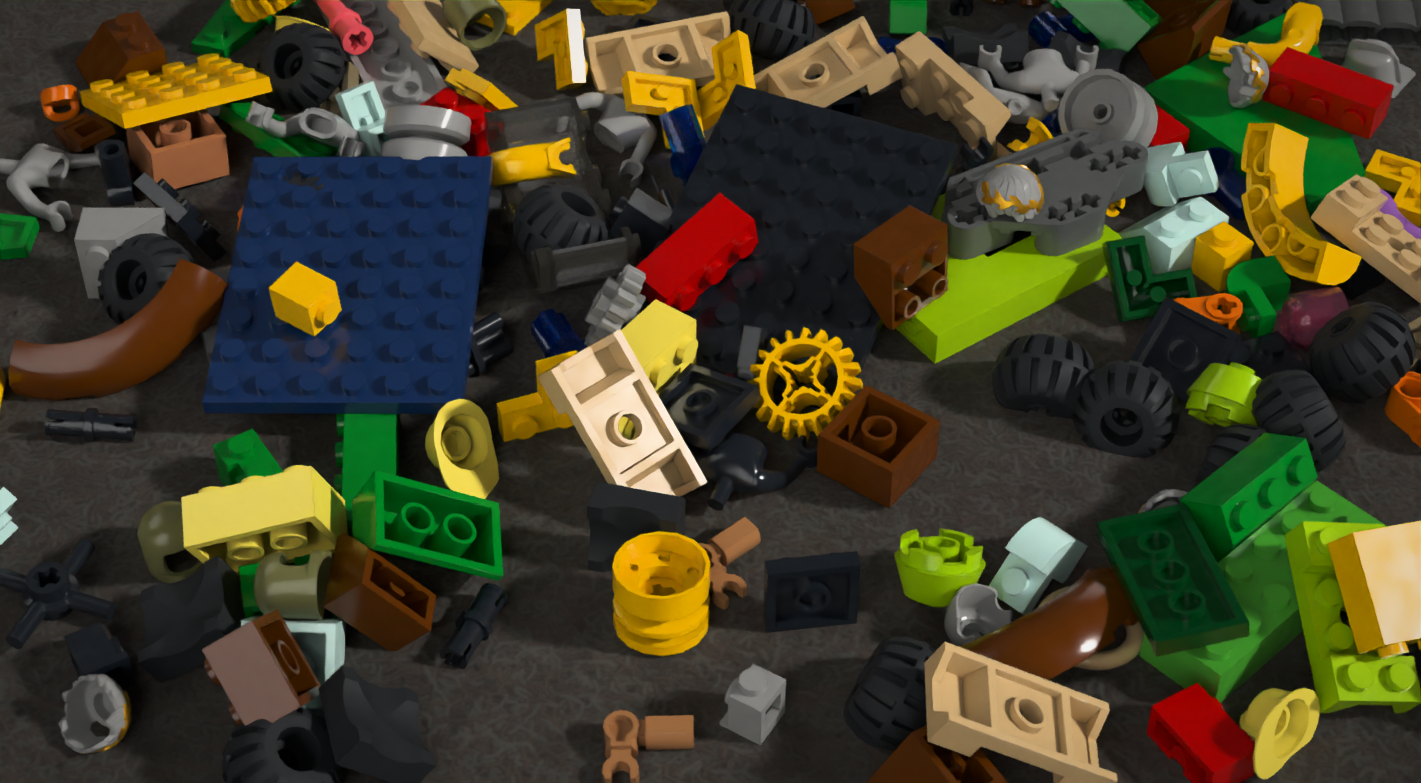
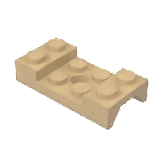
[585,11,731,99]
[754,16,903,108]
[895,31,1011,163]
[1310,174,1421,304]
[537,329,707,497]
[924,642,1117,783]

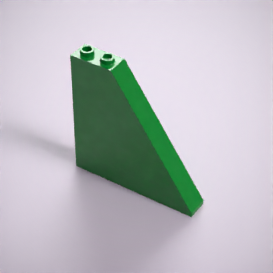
[1143,12,1365,226]

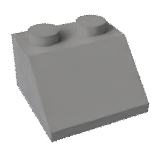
[74,208,170,299]

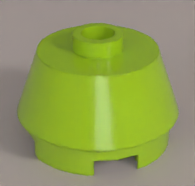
[1185,362,1263,427]
[894,529,986,607]

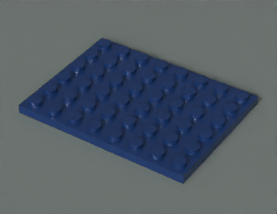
[202,156,494,414]

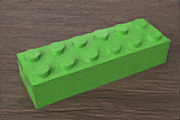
[1139,481,1387,703]

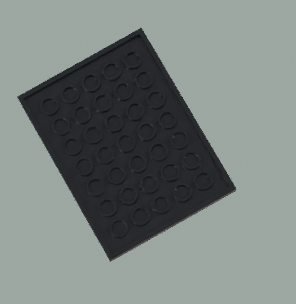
[639,84,958,408]

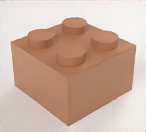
[126,109,230,190]

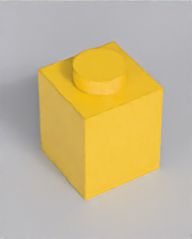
[1191,221,1254,292]
[268,261,342,337]

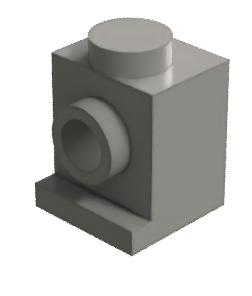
[720,664,786,745]

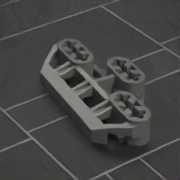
[941,128,1148,260]

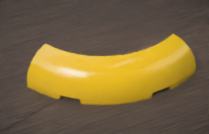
[1241,123,1362,286]

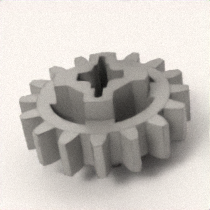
[584,264,646,346]

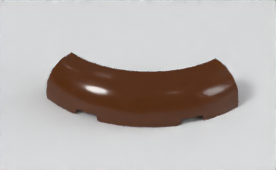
[8,258,229,401]
[958,567,1138,680]

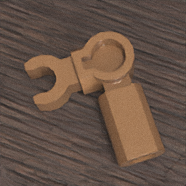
[698,517,761,610]
[602,710,694,783]

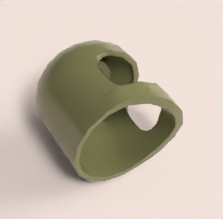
[443,0,507,51]
[137,500,203,584]
[254,550,333,620]

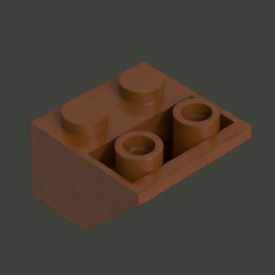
[853,205,948,330]
[323,532,436,651]
[867,725,1008,783]

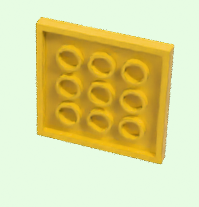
[79,53,272,129]

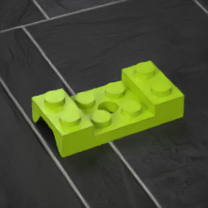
[1284,521,1421,713]

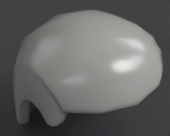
[944,583,1012,646]

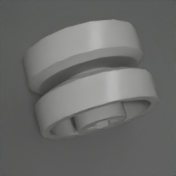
[1058,69,1158,148]
[380,105,471,160]

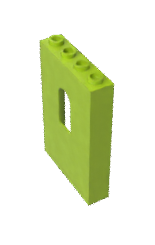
[896,193,1123,364]

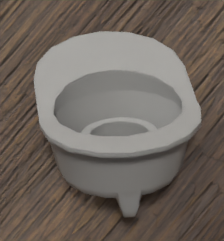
[1342,39,1416,98]

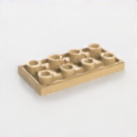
[387,0,479,73]

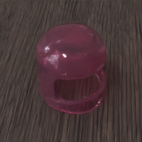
[1280,286,1349,350]

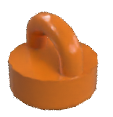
[39,85,80,122]

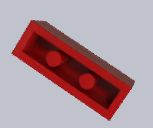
[1262,47,1394,140]
[635,193,759,312]

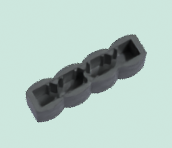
[1306,0,1421,51]

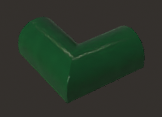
[1102,235,1198,323]

